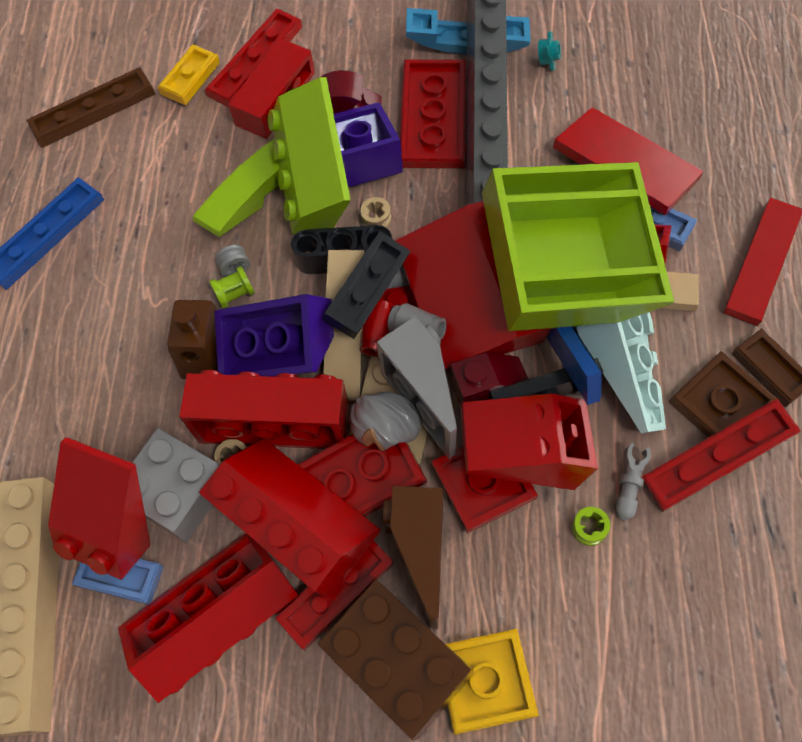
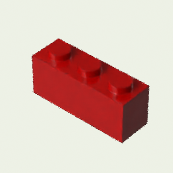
[228,38,315,139]

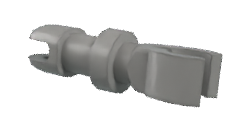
[615,443,651,520]

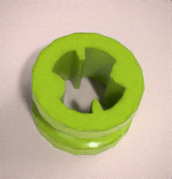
[571,506,611,546]

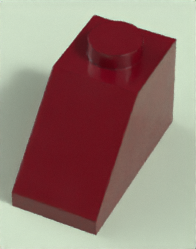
[450,352,529,408]

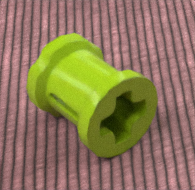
[209,266,255,309]

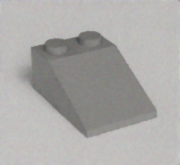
[377,316,457,459]

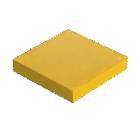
[446,629,539,735]

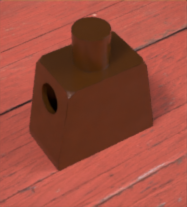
[167,300,218,379]

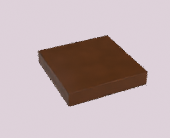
[669,351,780,438]

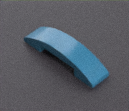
[406,8,530,55]

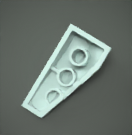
[575,312,666,434]

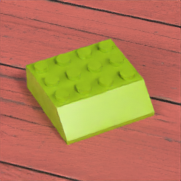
[482,162,674,331]

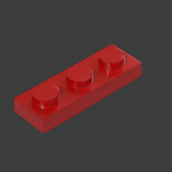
[275,541,394,651]

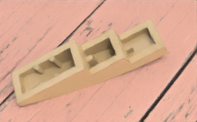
[324,250,365,402]

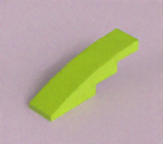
[193,138,280,237]

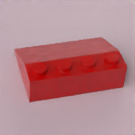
[395,201,552,372]

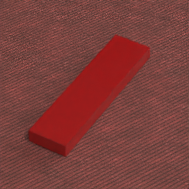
[205,8,302,108]
[723,197,802,327]
[641,399,801,512]

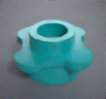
[538,31,561,71]

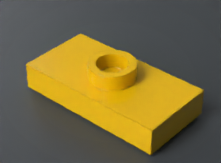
[157,44,220,106]

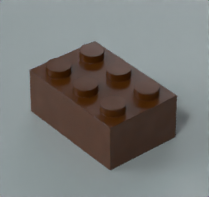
[318,579,475,740]

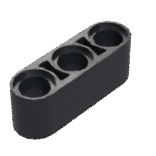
[291,225,392,274]

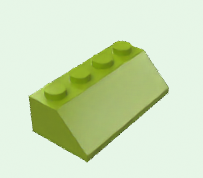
[268,77,351,234]

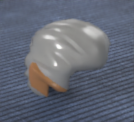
[348,392,421,451]

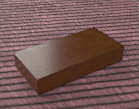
[732,328,802,408]

